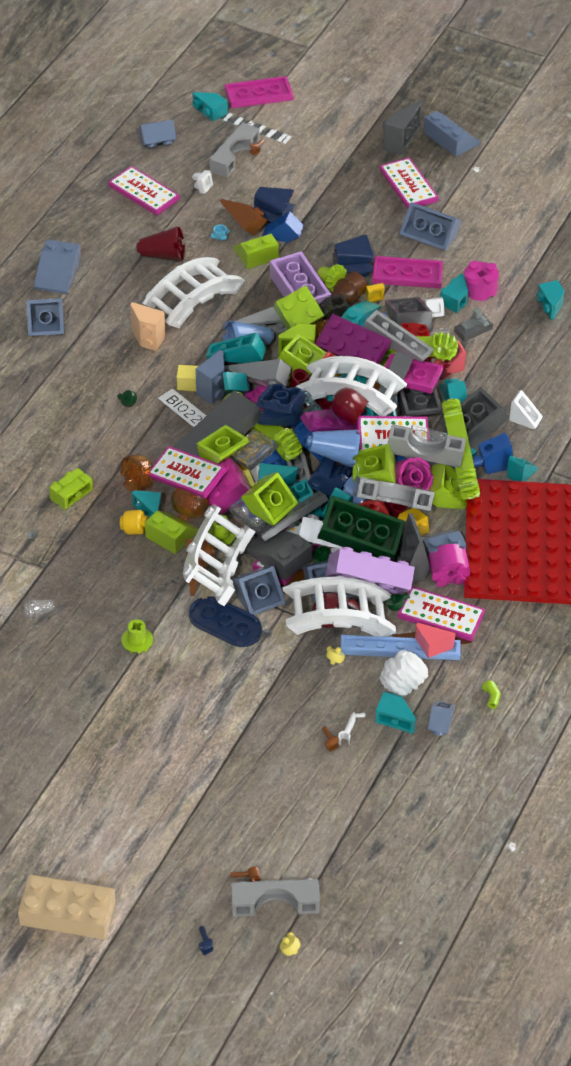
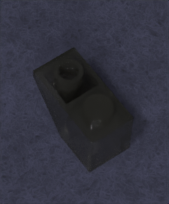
[314,294,349,328]

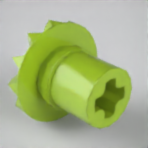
[317,264,347,292]
[208,515,235,548]
[121,619,153,655]

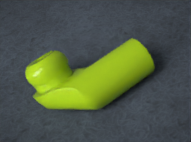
[482,680,501,709]

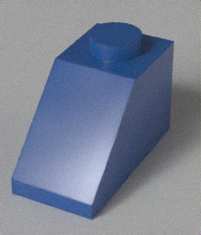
[262,211,303,243]

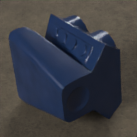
[254,187,295,223]
[332,235,373,277]
[257,383,306,427]
[308,457,353,504]

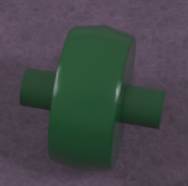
[117,390,137,407]
[313,546,331,563]
[386,592,410,611]

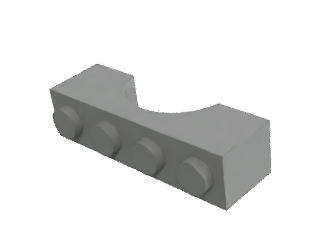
[209,122,260,178]
[388,424,466,468]
[352,476,435,511]
[231,878,320,917]

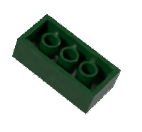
[317,496,405,561]

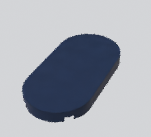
[189,596,262,647]

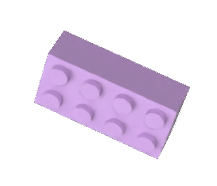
[270,251,331,312]
[325,547,415,594]

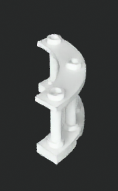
[143,257,245,328]
[296,356,407,416]
[183,504,255,606]
[283,576,396,637]

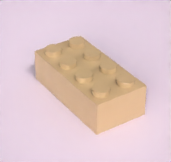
[18,874,116,940]

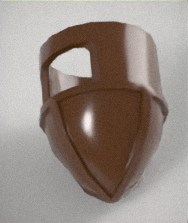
[333,271,367,304]

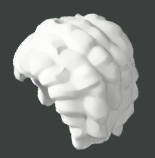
[379,650,428,698]

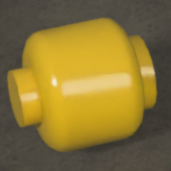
[120,510,149,535]

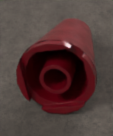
[136,227,185,261]

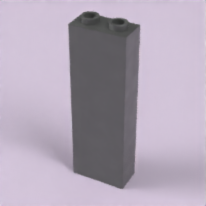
[155,391,262,463]

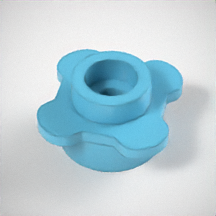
[211,224,230,240]

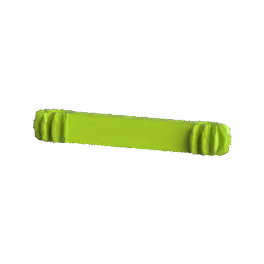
[383,331,458,362]
[223,391,302,461]
[442,398,480,500]

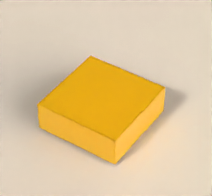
[366,283,385,302]

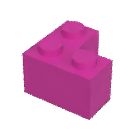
[207,457,250,515]

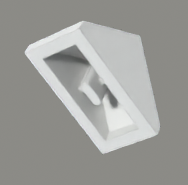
[509,390,543,429]

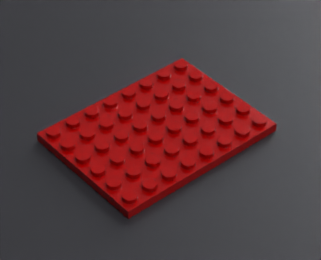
[464,479,571,604]

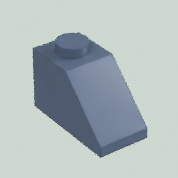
[428,701,456,736]

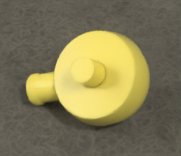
[326,646,345,665]
[280,932,300,956]

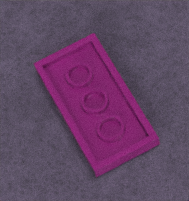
[315,314,392,364]

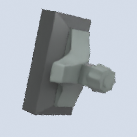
[454,308,493,342]

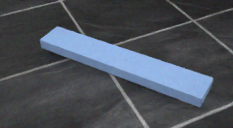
[341,635,460,660]

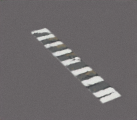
[219,112,292,144]

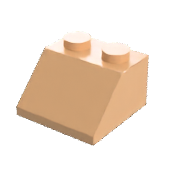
[130,302,165,351]

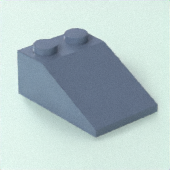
[34,239,81,294]

